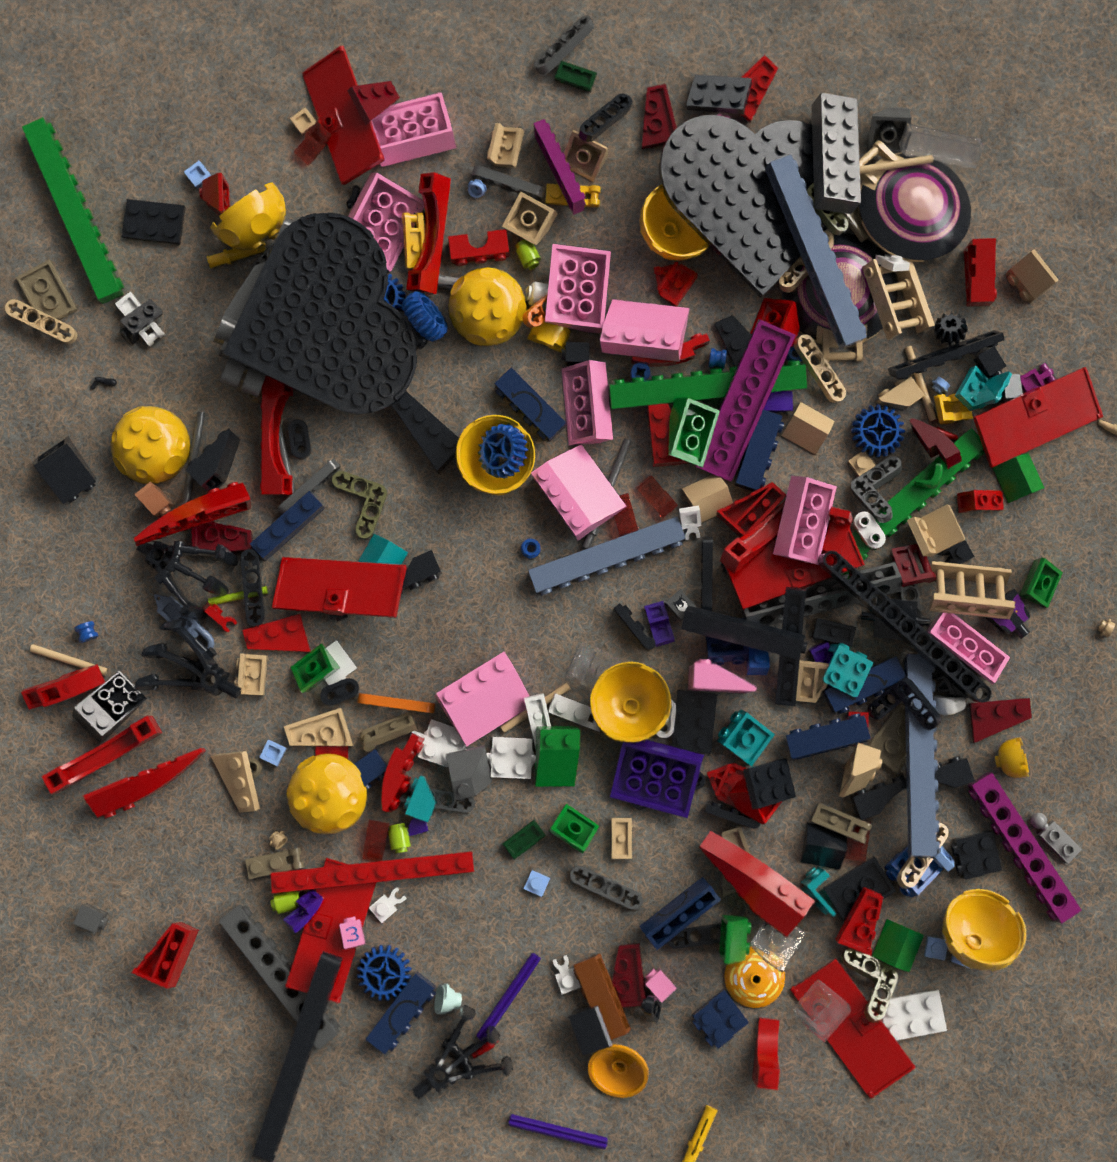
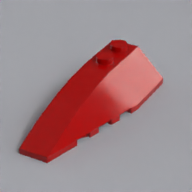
[134,482,251,546]
[83,748,206,819]
[699,831,814,938]

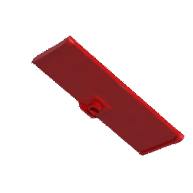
[302,46,385,185]
[973,367,1103,468]
[724,520,865,610]
[272,557,407,618]
[285,858,376,1004]
[790,958,916,1099]

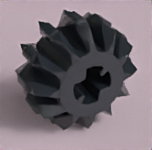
[934,311,968,346]

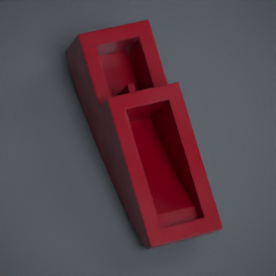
[909,418,962,469]

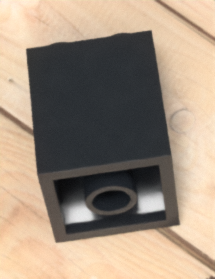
[34,436,97,504]

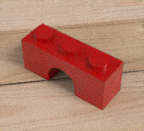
[448,229,510,266]

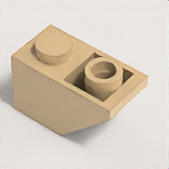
[876,376,925,410]

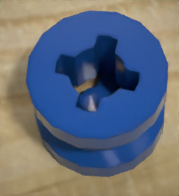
[708,348,727,370]
[631,363,650,380]
[74,621,99,643]

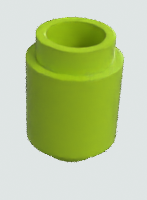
[515,239,541,269]
[388,823,411,854]
[271,891,300,915]

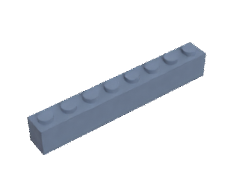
[528,516,686,596]

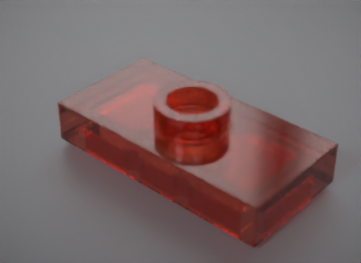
[614,493,638,536]
[845,820,871,862]

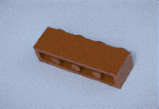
[573,953,632,1040]

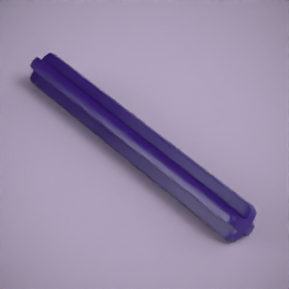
[477,953,541,1040]
[508,1114,608,1149]

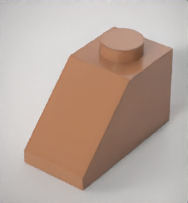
[134,482,174,518]

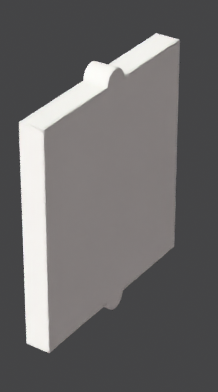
[325,640,357,685]

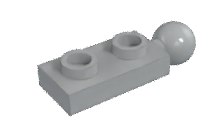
[1030,813,1082,864]

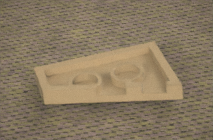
[284,708,354,746]
[211,751,260,813]

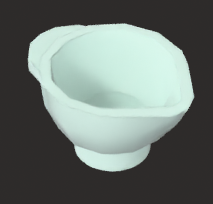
[434,983,462,1014]

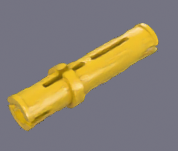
[206,247,266,268]
[682,1105,718,1162]

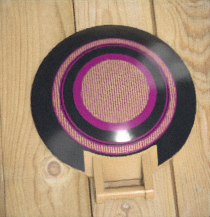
[858,141,971,262]
[781,233,898,362]

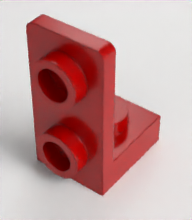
[957,490,1004,513]
[822,507,853,555]

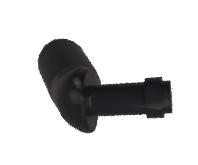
[346,185,360,209]
[90,377,117,390]

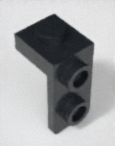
[119,299,163,344]

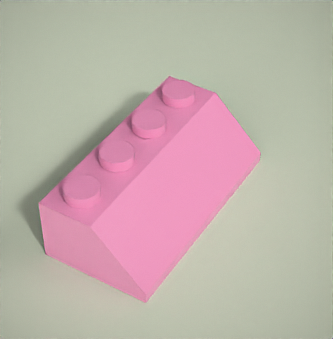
[561,360,613,446]
[773,476,837,565]
[926,612,1010,685]

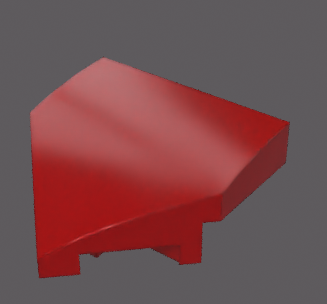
[654,262,698,307]
[707,763,747,807]

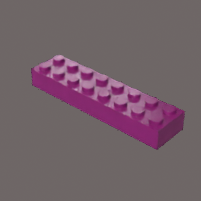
[533,119,586,215]

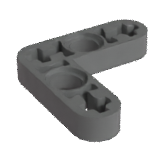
[851,456,902,523]

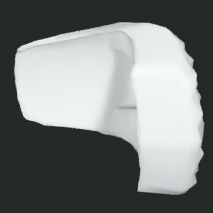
[933,695,966,715]

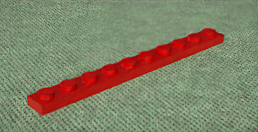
[271,851,474,894]

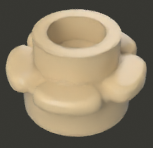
[1098,619,1115,638]
[269,831,288,850]

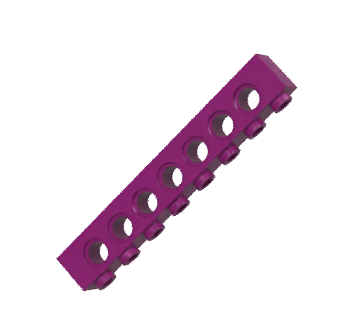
[968,772,1082,924]

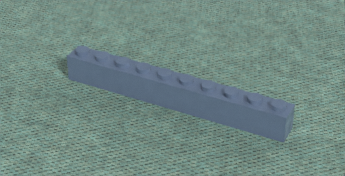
[765,155,867,350]
[904,654,940,858]

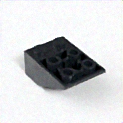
[185,428,240,491]
[72,671,147,744]

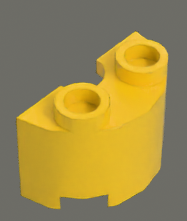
[527,321,571,353]
[934,394,973,424]

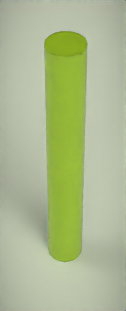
[208,586,268,605]

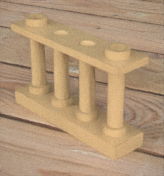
[862,258,935,340]
[929,561,1015,620]

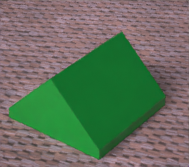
[992,452,1044,503]
[1019,557,1063,608]
[291,643,340,693]
[549,804,599,854]
[872,919,924,972]

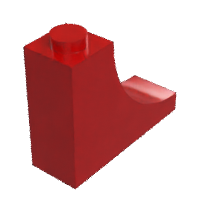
[752,1017,780,1090]

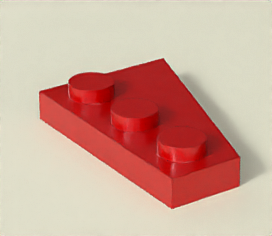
[741,55,778,123]
[242,614,311,652]
[835,887,883,956]

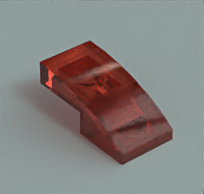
[293,121,332,166]
[635,475,678,518]
[362,819,390,862]

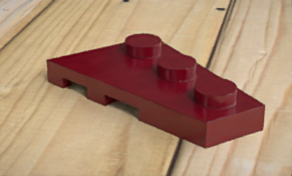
[347,81,400,125]
[642,83,677,149]
[192,521,253,553]
[969,698,1032,743]
[612,943,646,1007]

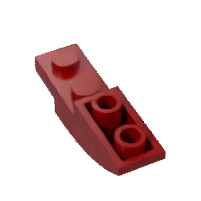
[631,333,710,367]
[21,664,105,710]
[382,733,424,813]

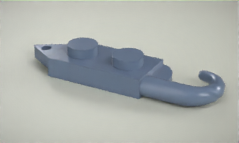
[154,594,215,648]

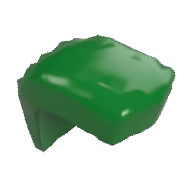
[914,463,944,490]

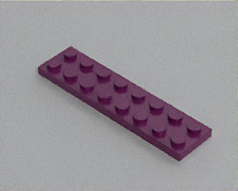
[695,319,796,482]

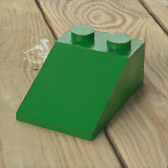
[668,398,720,467]
[535,726,580,787]
[719,915,751,964]

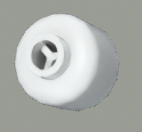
[525,282,548,309]

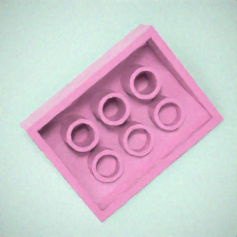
[371,93,456,167]
[348,173,424,272]
[545,244,611,334]
[600,300,689,362]
[531,444,626,540]
[435,652,529,747]
[688,660,756,693]

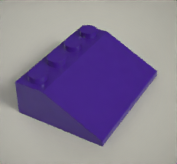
[610,740,704,818]

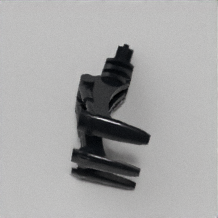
[136,541,238,620]
[135,617,242,699]
[412,1004,514,1099]

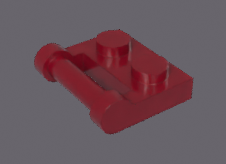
[890,543,937,587]

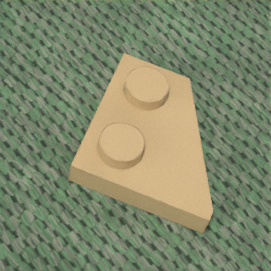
[796,660,829,703]

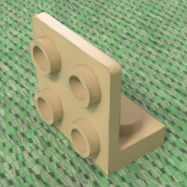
[907,504,965,557]

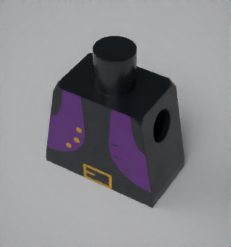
[985,589,1030,639]

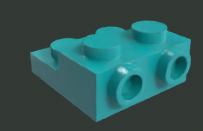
[717,709,775,767]

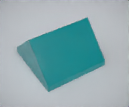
[358,534,408,565]

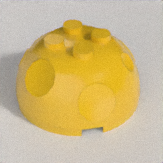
[210,182,286,252]
[639,184,709,260]
[448,267,527,346]
[110,406,190,484]
[456,415,535,496]
[590,662,671,743]
[287,754,367,834]
[942,889,1026,971]

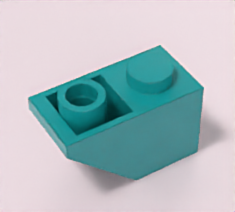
[404,775,437,822]

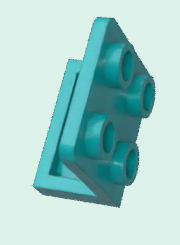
[955,366,1012,411]
[822,642,874,697]
[801,866,836,917]

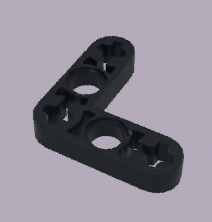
[868,678,941,730]

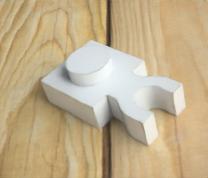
[875,254,910,271]
[679,506,701,540]
[369,887,407,923]
[552,955,581,994]

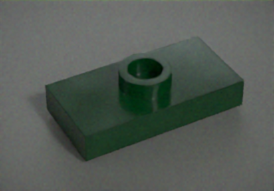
[554,61,597,93]
[502,819,546,860]

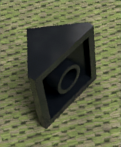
[800,822,847,870]
[568,1006,612,1056]

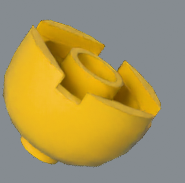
[995,737,1029,778]

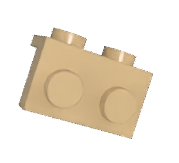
[487,123,524,168]
[235,654,268,696]

